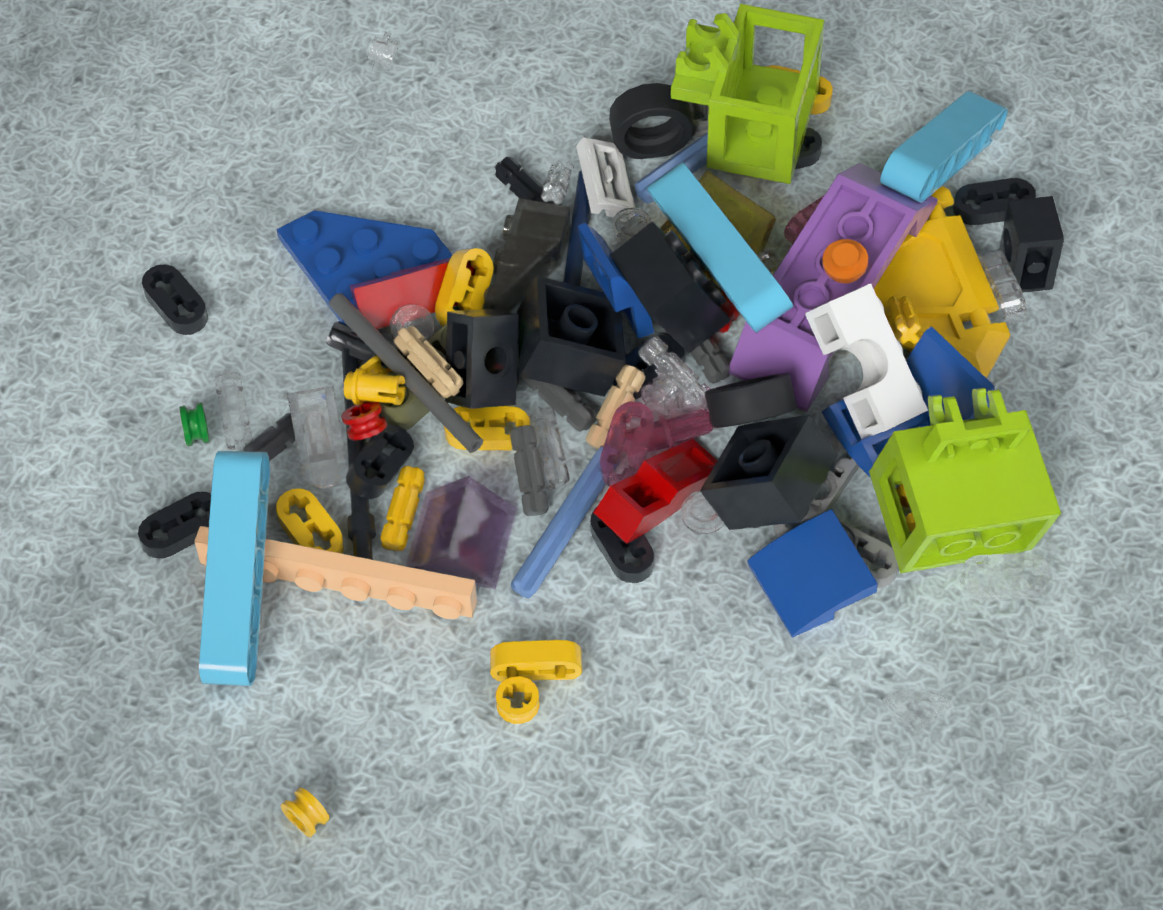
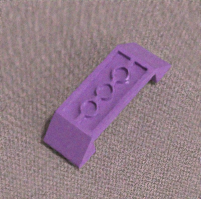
[728,163,937,412]

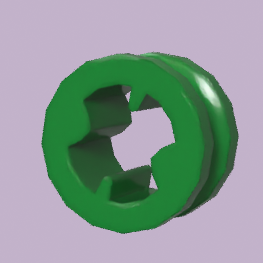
[179,402,210,446]

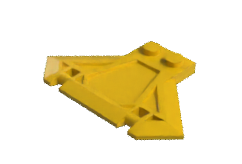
[874,186,1011,378]

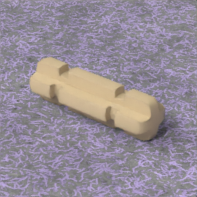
[394,326,463,398]
[586,365,645,449]

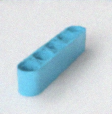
[880,91,1008,203]
[646,162,794,333]
[199,451,270,686]

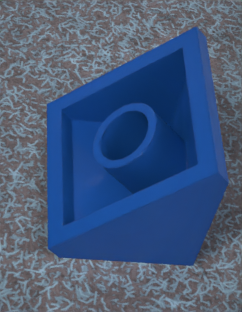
[906,327,995,420]

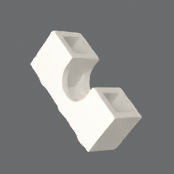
[805,284,928,439]

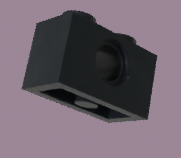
[998,196,1064,294]
[445,309,520,409]

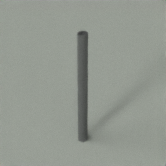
[329,293,483,453]

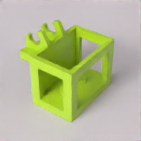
[671,4,825,184]
[869,388,1061,574]

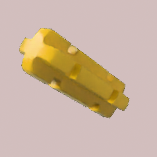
[887,296,921,345]
[380,465,425,551]

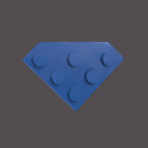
[276,210,452,324]

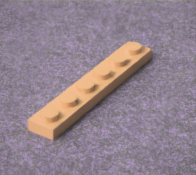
[194,526,477,619]

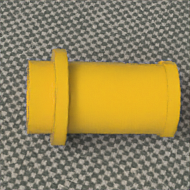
[344,368,406,405]

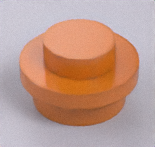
[823,239,868,284]

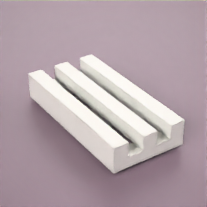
[576,137,636,219]

